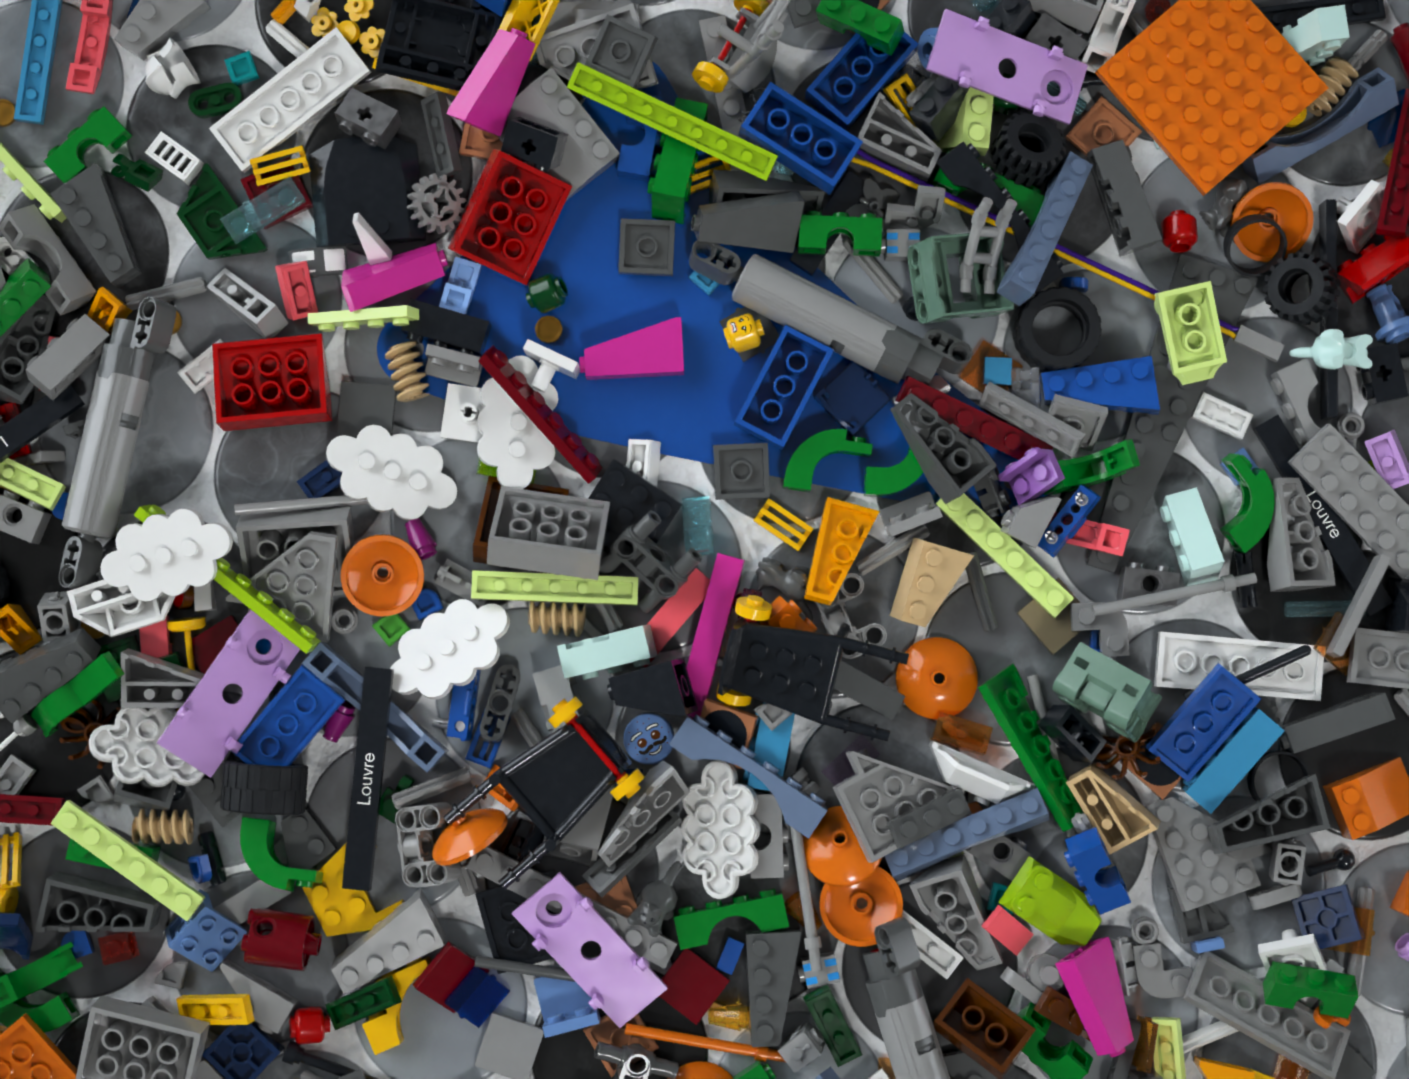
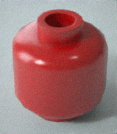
[1161,210,1198,253]
[289,1007,330,1045]

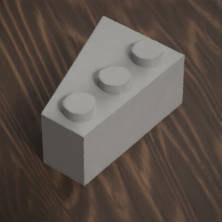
[857,91,942,182]
[121,648,204,708]

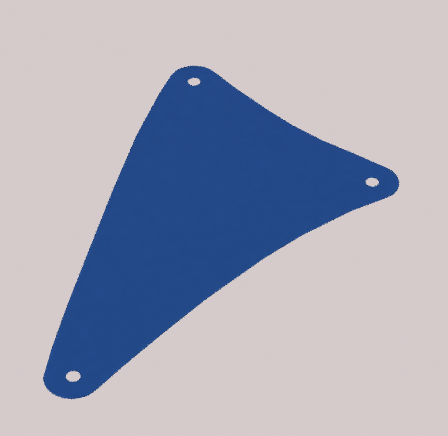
[377,62,1047,516]

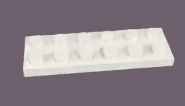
[209,27,371,173]
[1154,632,1325,701]

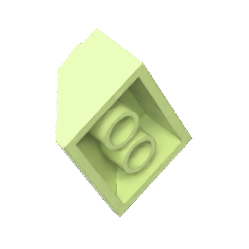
[932,87,994,156]

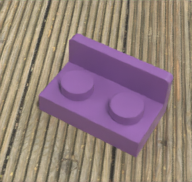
[998,447,1065,505]

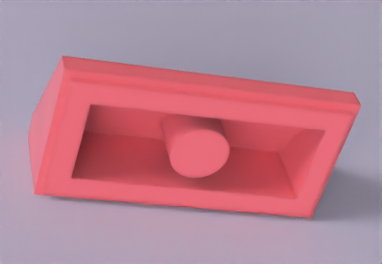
[275,261,318,321]

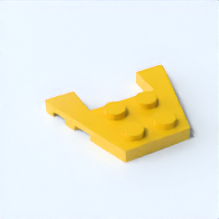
[302,842,404,937]

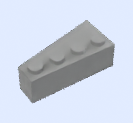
[331,888,446,994]

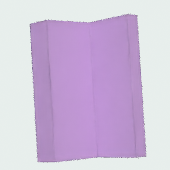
[1364,429,1409,489]

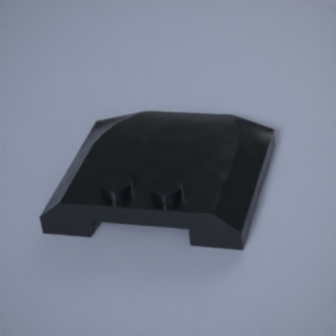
[376,0,500,91]
[309,137,426,247]

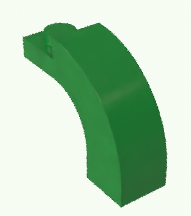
[783,429,873,492]
[1044,439,1140,495]
[864,446,923,497]
[1220,453,1275,553]
[240,817,323,892]
[0,968,80,1033]

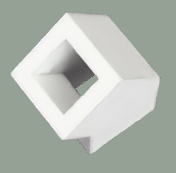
[294,0,321,22]

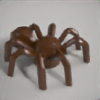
[59,699,122,769]
[1095,724,1161,781]

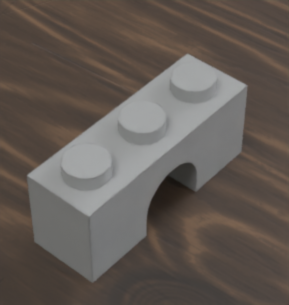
[750,793,789,879]

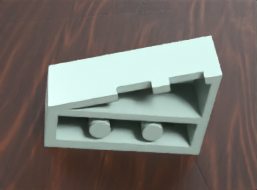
[1280,5,1350,66]
[1160,487,1225,586]
[557,624,658,680]

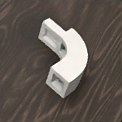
[1081,0,1136,73]

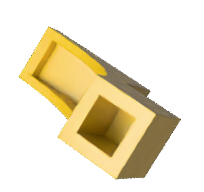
[362,956,431,1055]

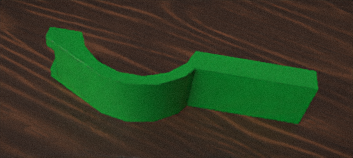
[31,651,124,738]
[0,941,84,1009]

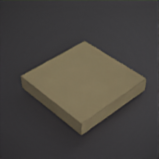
[1016,578,1080,655]

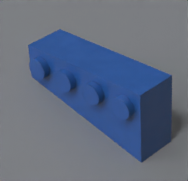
[1041,356,1160,415]

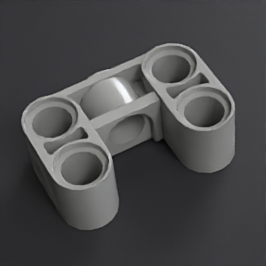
[814,573,887,659]
[395,802,461,888]

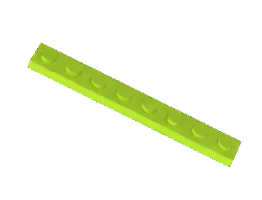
[566,62,778,181]
[134,504,321,654]

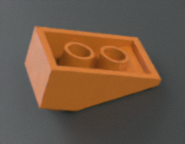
[1323,757,1409,840]

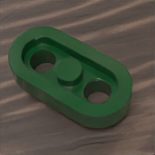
[188,83,244,119]

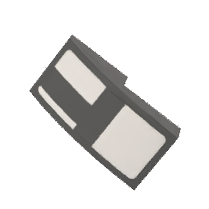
[288,246,348,278]

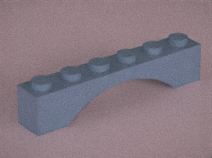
[1242,67,1399,184]
[997,151,1093,306]
[302,642,449,773]
[669,714,828,838]
[885,788,1049,882]

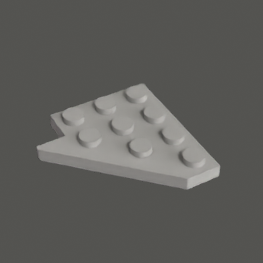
[536,3,659,90]
[226,531,338,643]
[832,751,953,863]
[1144,797,1272,912]

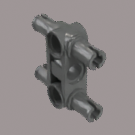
[599,510,702,613]
[594,1041,679,1079]

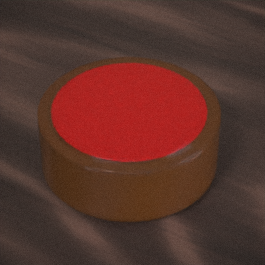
[173,585,194,609]

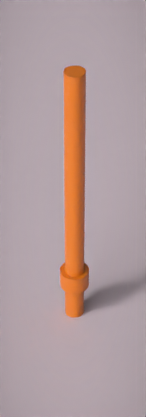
[624,1023,786,1063]

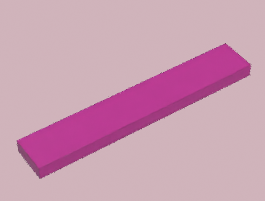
[687,553,745,717]

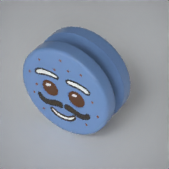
[623,713,674,764]

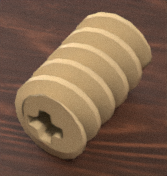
[1306,56,1359,116]
[385,341,430,402]
[528,601,586,637]
[132,809,194,845]

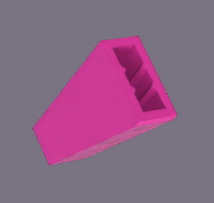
[446,28,535,137]
[341,243,448,312]
[579,317,684,380]
[1055,937,1134,1057]

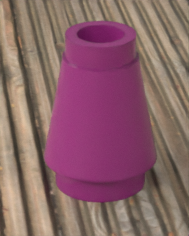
[405,518,437,561]
[323,702,356,743]

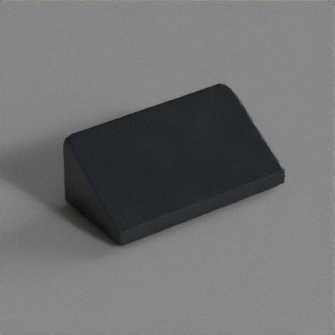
[500,811,544,862]

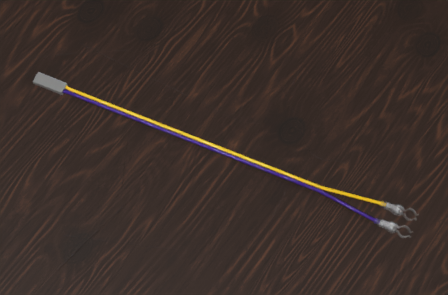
[738,87,1285,362]

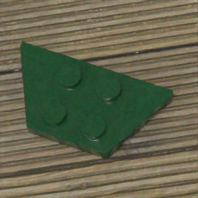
[176,163,268,260]

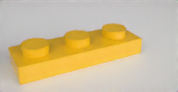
[176,994,255,1025]

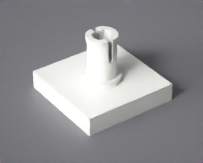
[1337,180,1384,254]
[523,339,580,393]
[440,383,484,443]
[1258,929,1328,972]

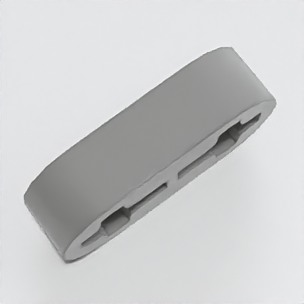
[1248,884,1303,910]
[1000,966,1043,1005]

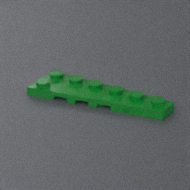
[978,663,1083,832]

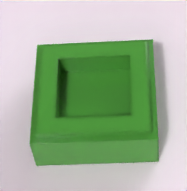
[372,614,411,647]

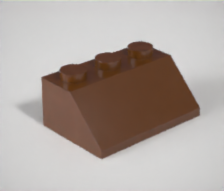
[934,978,1036,1079]

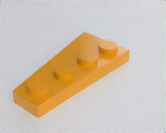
[804,497,880,606]

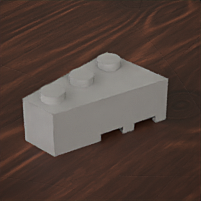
[114,0,211,61]
[533,665,585,734]

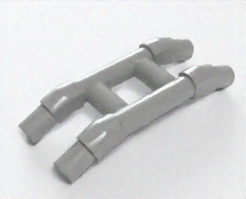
[959,197,1017,294]

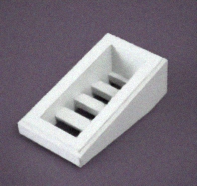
[145,132,205,186]

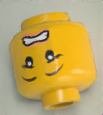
[723,313,765,353]

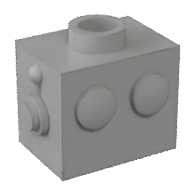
[37,591,78,641]
[1268,838,1306,886]
[778,1021,825,1073]

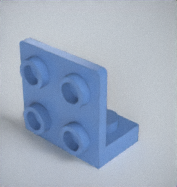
[165,889,247,972]
[534,977,601,1038]

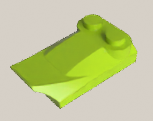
[999,856,1101,946]

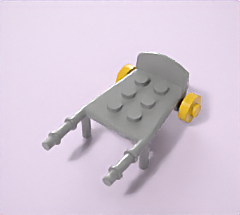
[692,0,791,94]

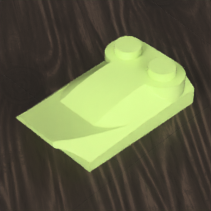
[1154,281,1227,385]

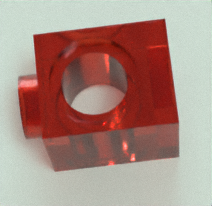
[98,932,139,966]

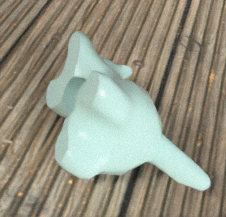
[1289,329,1373,370]

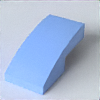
[439,257,482,314]

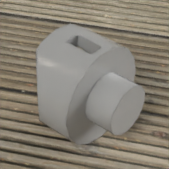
[1026,953,1064,992]

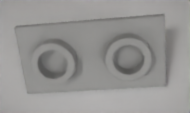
[434,559,487,607]
[1110,936,1138,996]

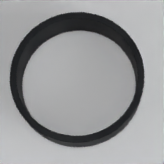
[1223,214,1287,277]
[1247,751,1311,801]

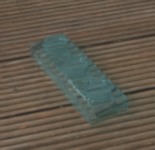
[220,177,306,244]

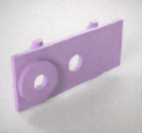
[926,9,1088,125]
[157,609,300,778]
[512,872,668,1028]

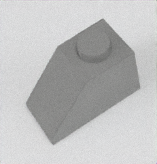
[1000,495,1062,548]

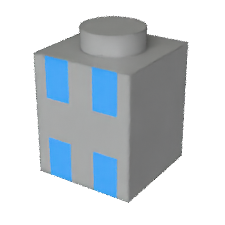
[881,229,920,261]
[797,951,840,989]

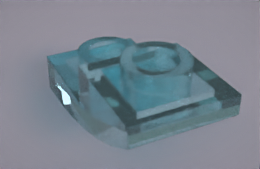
[682,496,714,556]

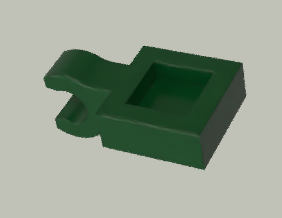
[111,154,163,192]
[379,774,415,824]

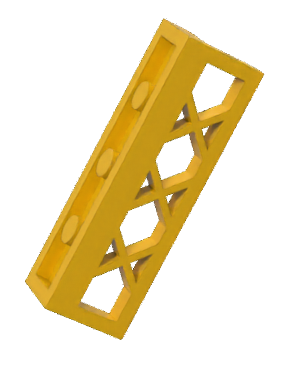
[497,0,560,61]

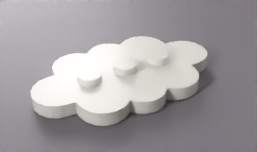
[476,356,558,489]
[326,425,457,521]
[100,508,233,601]
[390,599,510,699]
[89,708,230,787]
[680,760,760,899]

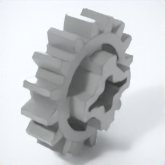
[407,173,467,234]

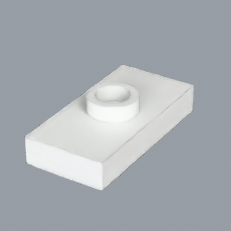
[177,339,224,394]
[1191,392,1253,440]

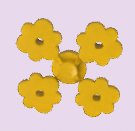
[311,0,385,58]

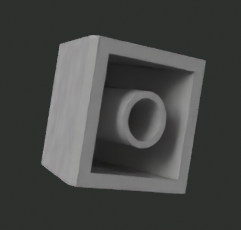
[543,788,613,867]

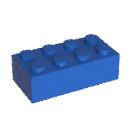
[805,32,919,131]
[738,82,863,195]
[734,325,834,450]

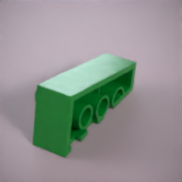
[647,97,708,224]

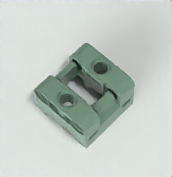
[907,233,1014,324]
[1052,642,1162,742]

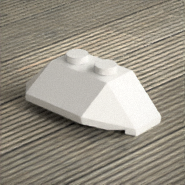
[67,579,175,637]
[929,740,1036,807]

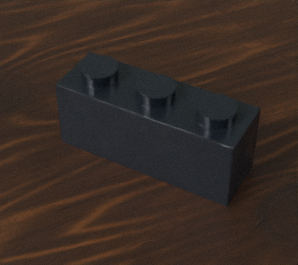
[401,298,492,356]

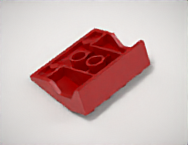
[1337,220,1409,304]

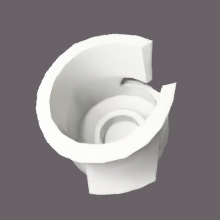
[145,37,201,99]

